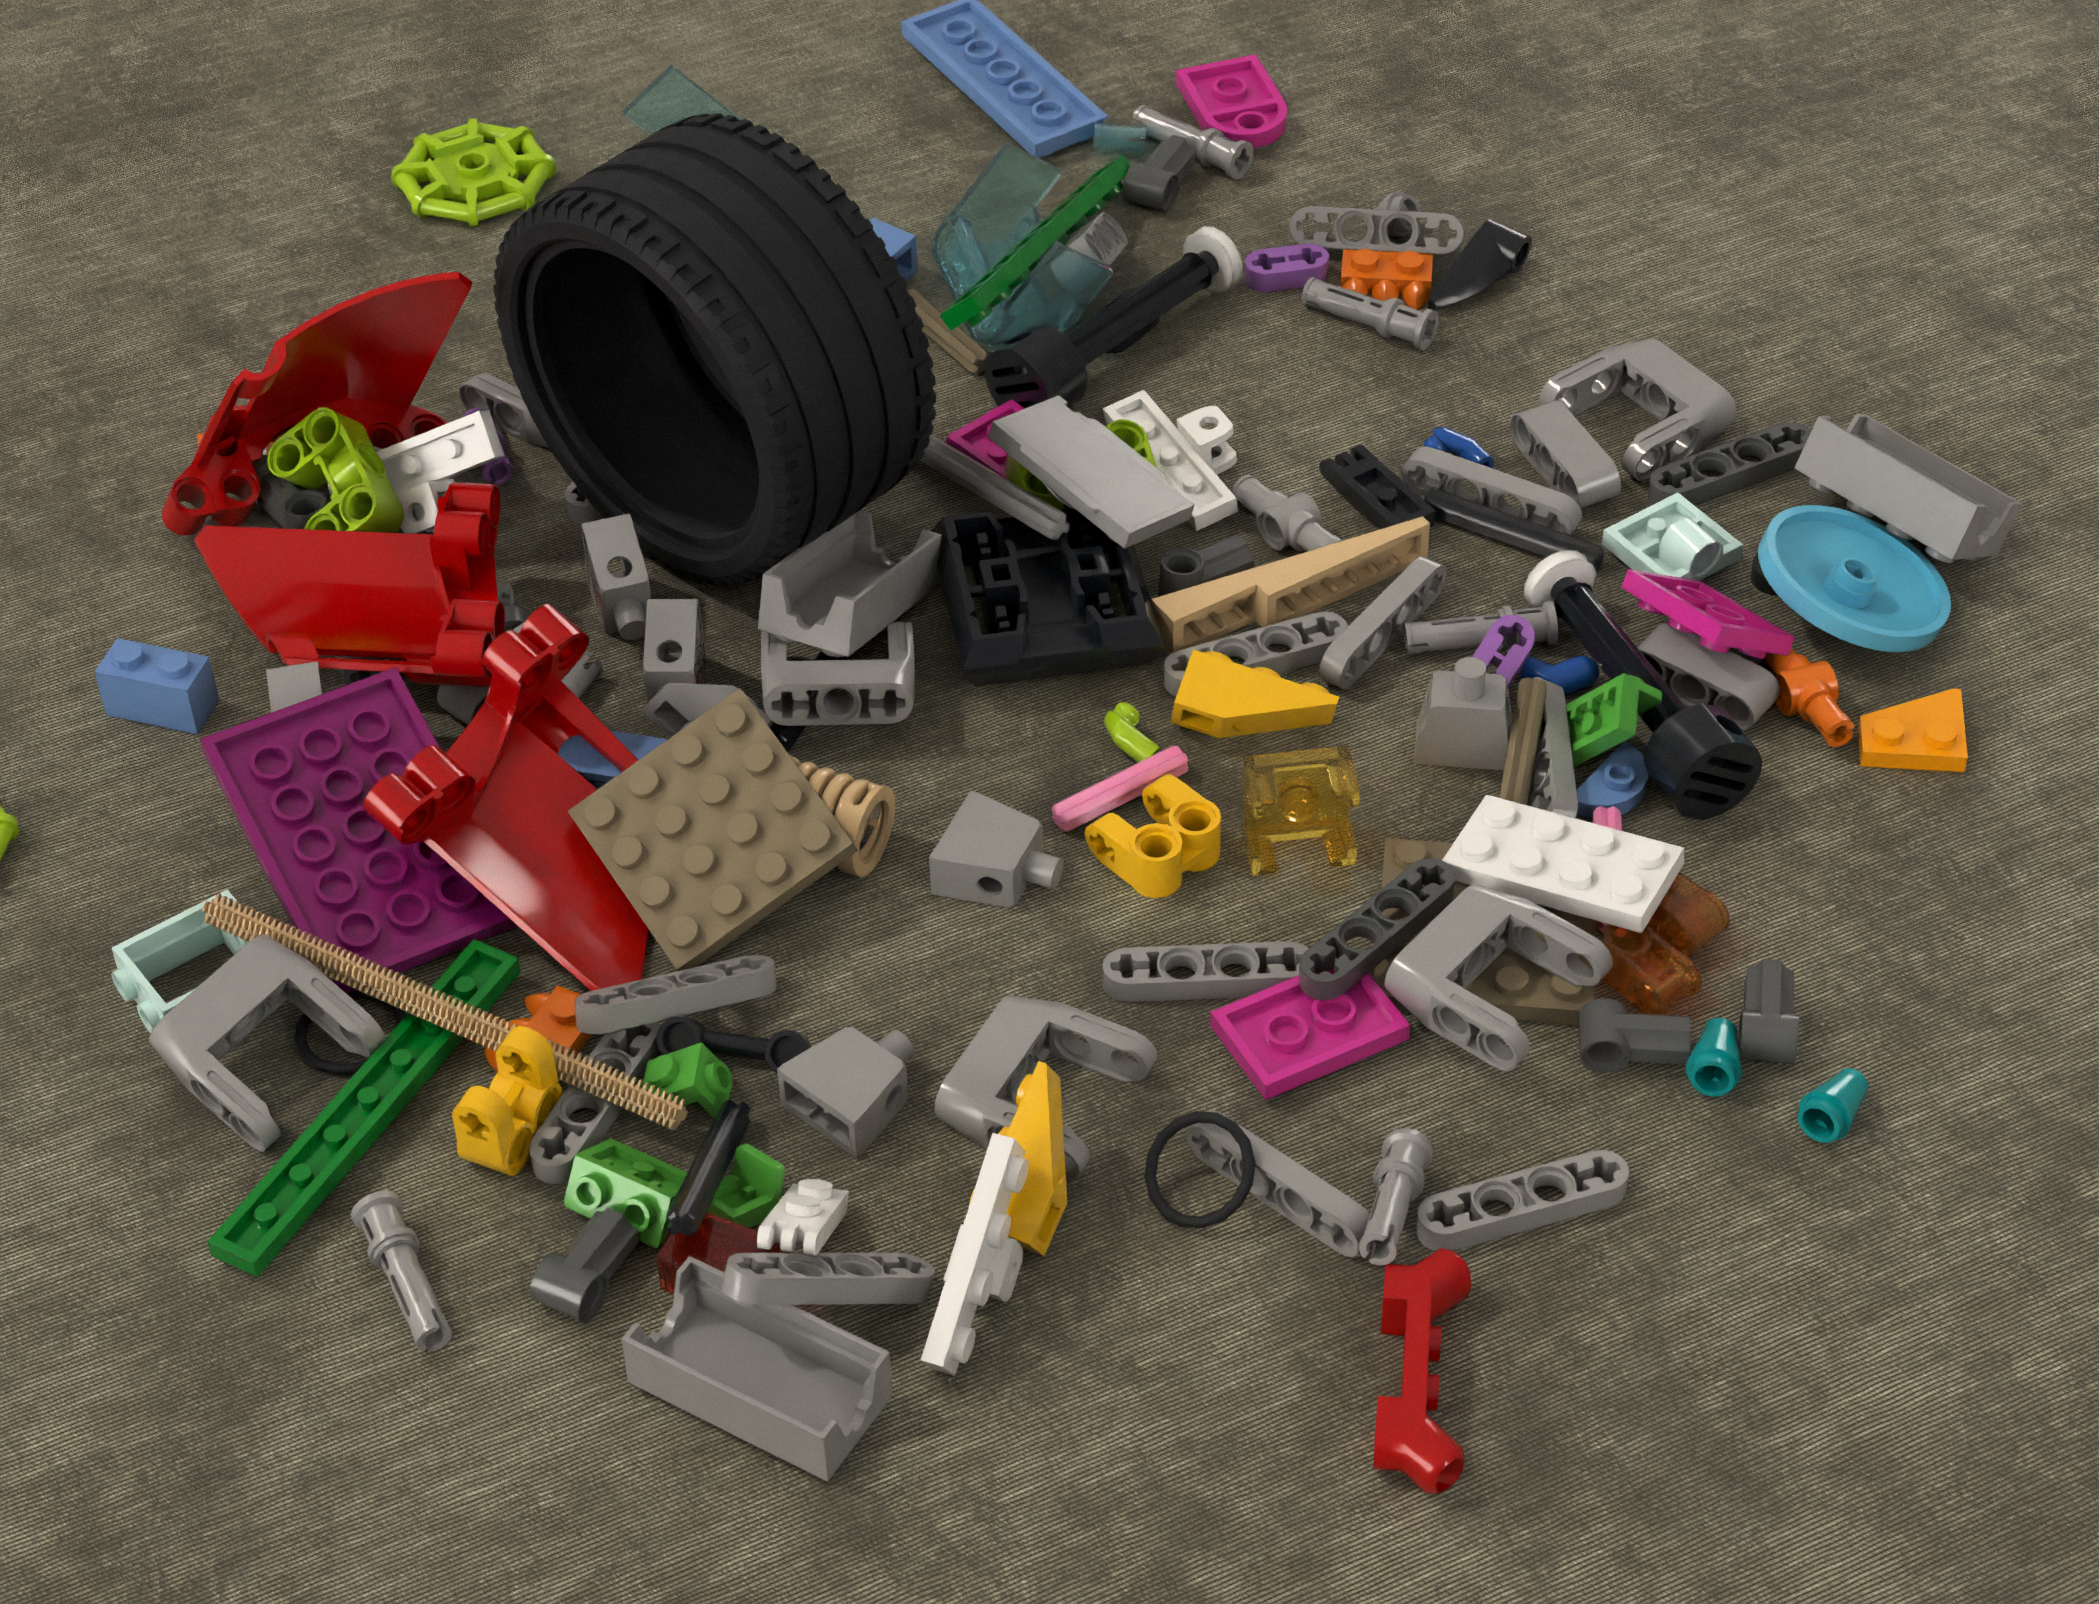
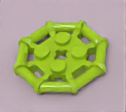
[391,118,556,227]

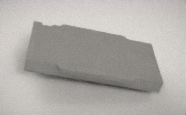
[988,395,1195,549]

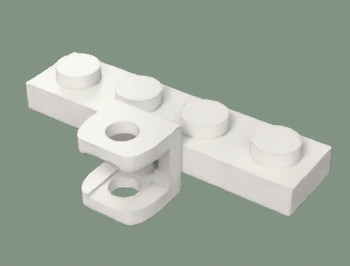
[1103,390,1238,531]
[326,410,504,534]
[921,1133,1029,1376]

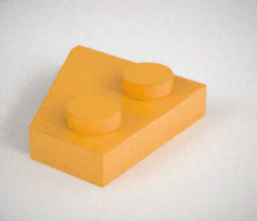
[1858,688,1968,772]

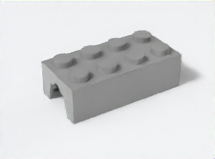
[1794,414,2023,563]
[758,510,942,657]
[621,1256,893,1482]

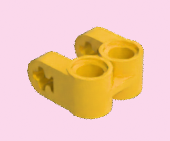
[1084,774,1221,898]
[452,1026,562,1176]

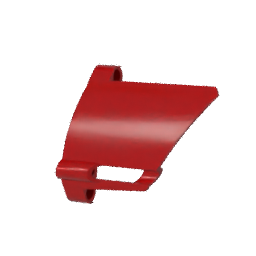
[162,272,472,536]
[195,482,505,687]
[363,604,649,991]

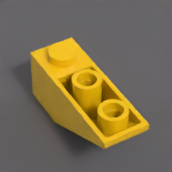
[1170,649,1339,738]
[969,1061,1067,1256]

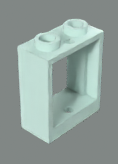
[111,889,248,1033]

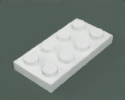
[1442,795,1684,933]

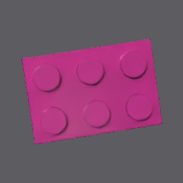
[1621,569,1795,659]
[1210,960,1410,1100]

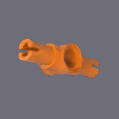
[1763,646,1854,747]

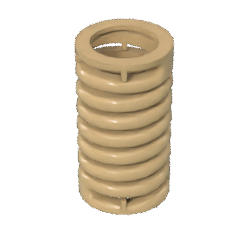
[790,756,896,878]

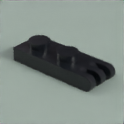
[1319,444,1436,529]

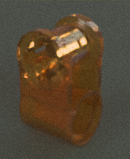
[1644,872,1730,958]
[1602,924,1702,1015]

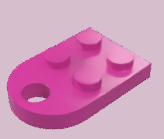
[1175,54,1287,148]

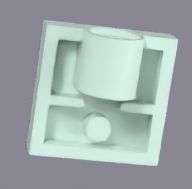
[1602,492,1743,581]

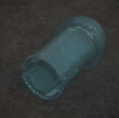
[1093,119,1147,154]

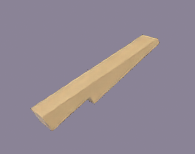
[1151,516,1430,655]

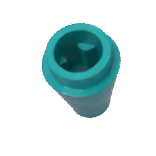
[1686,1018,1742,1097]
[1798,1068,1869,1143]

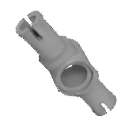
[1233,475,1344,552]

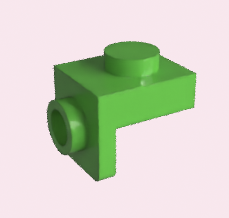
[642,1042,733,1118]
[703,1143,785,1237]

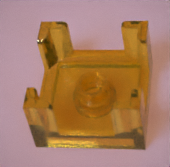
[1242,746,1360,876]

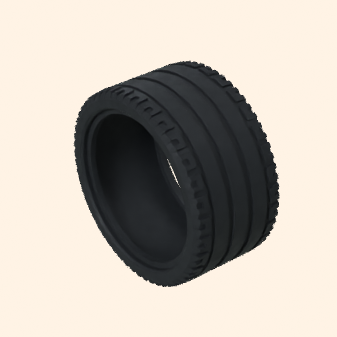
[493,113,936,586]

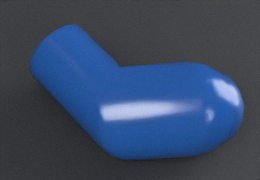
[1424,427,1494,468]
[1521,655,1599,696]

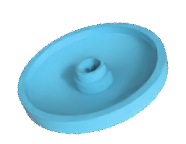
[1758,505,1951,652]

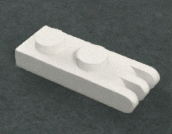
[757,1179,849,1256]

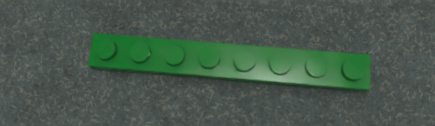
[940,155,1131,331]
[207,939,521,1277]

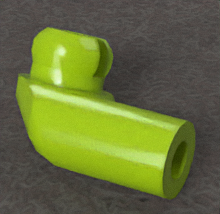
[1104,702,1161,762]

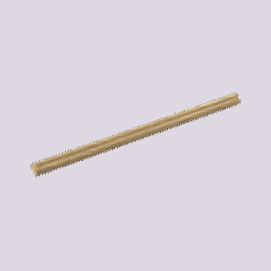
[202,893,688,1130]

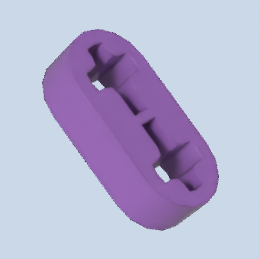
[1245,244,1329,292]
[1472,615,1535,689]

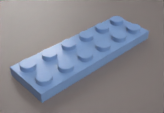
[901,0,1108,159]

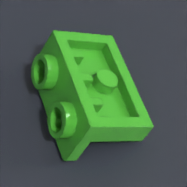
[1566,673,1662,767]
[564,1138,688,1248]

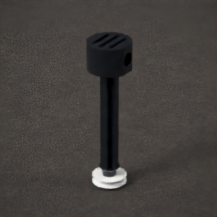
[985,226,1243,409]
[1524,550,1762,820]

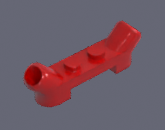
[1373,1248,1471,1494]

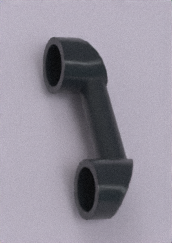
[657,1017,811,1072]

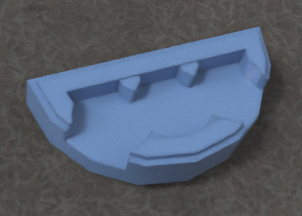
[1576,741,1648,818]

